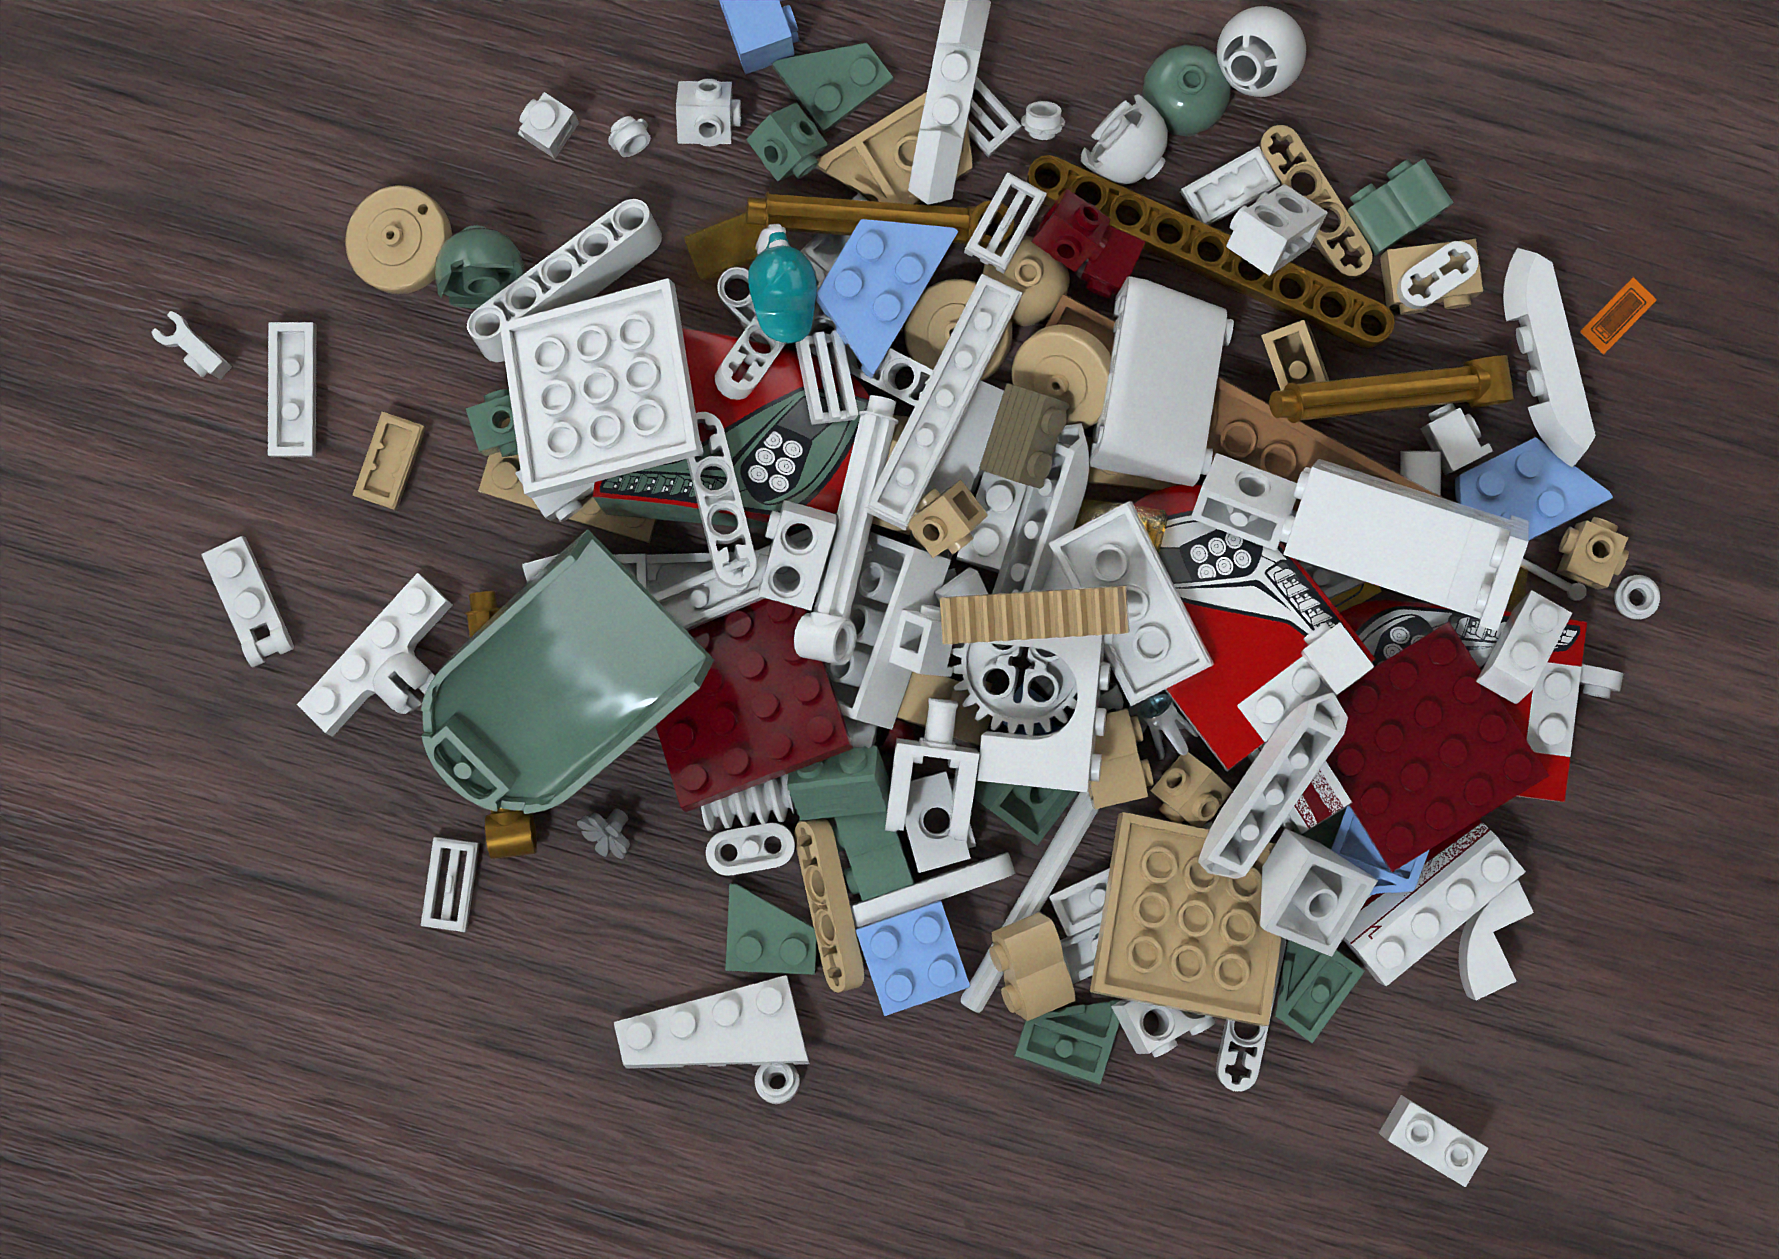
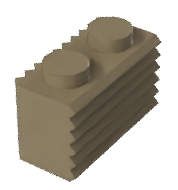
[979,383,1070,489]

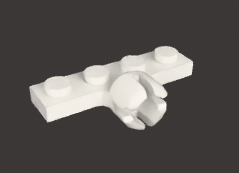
[297,573,453,737]

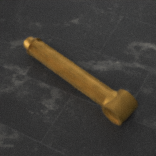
[746,192,1014,249]
[1269,355,1514,423]
[465,591,537,859]

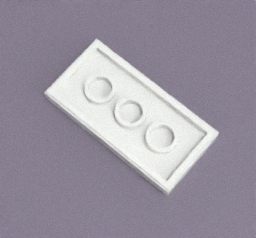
[1049,501,1214,706]

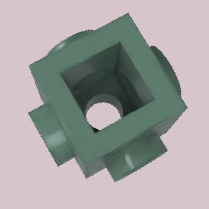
[746,102,828,182]
[466,389,518,457]

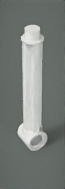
[794,395,899,665]

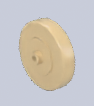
[345,185,452,294]
[904,279,1012,381]
[1012,324,1111,430]

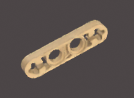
[1258,125,1372,279]
[794,818,864,993]

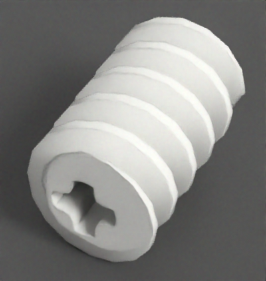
[701,774,794,831]

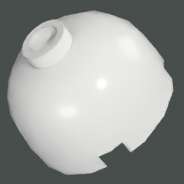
[1081,94,1168,186]

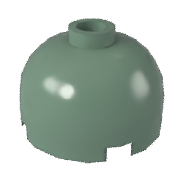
[1142,44,1231,137]
[435,225,525,309]

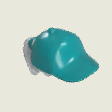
[748,224,817,343]

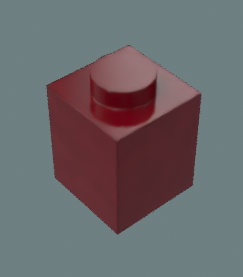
[1080,225,1146,298]

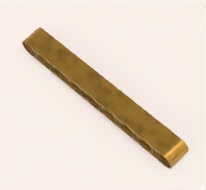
[1026,155,1395,348]

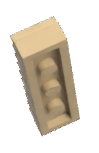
[940,585,1130,645]

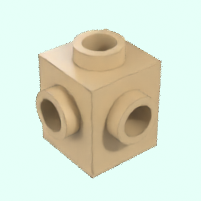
[908,480,988,558]
[1556,517,1629,590]
[1150,752,1233,828]

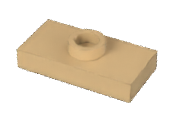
[353,412,426,511]

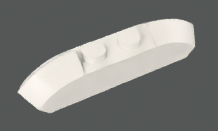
[908,0,991,205]
[1503,248,1596,468]
[992,423,1089,594]
[1198,692,1348,879]

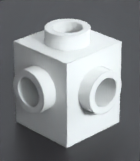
[676,79,741,146]

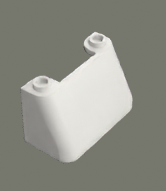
[1089,276,1234,487]

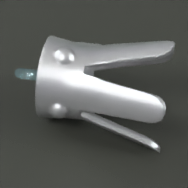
[1140,694,1199,760]

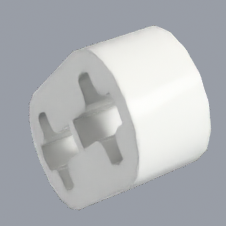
[1397,241,1478,309]

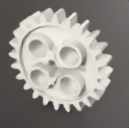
[951,589,1078,736]

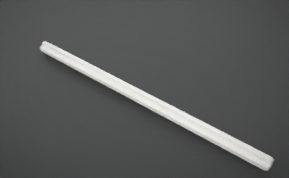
[961,690,1166,1013]

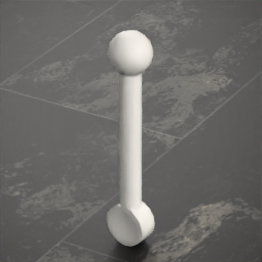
[1520,558,1587,601]

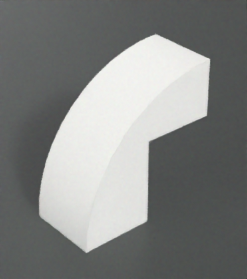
[1459,880,1534,1000]

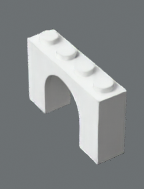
[977,634,1114,792]

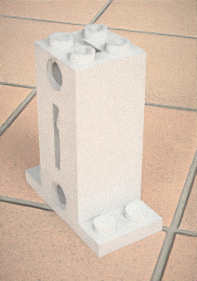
[1279,459,1529,631]

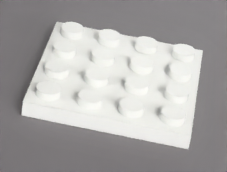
[500,278,702,498]

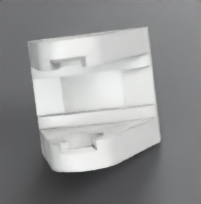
[885,698,980,841]

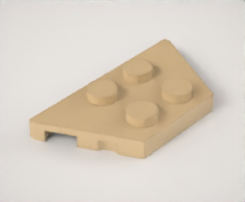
[817,92,973,204]

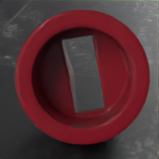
[878,718,915,755]

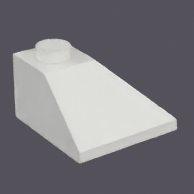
[1260,828,1378,957]

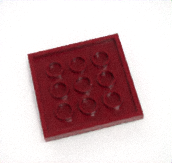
[655,598,854,812]
[1326,621,1549,873]

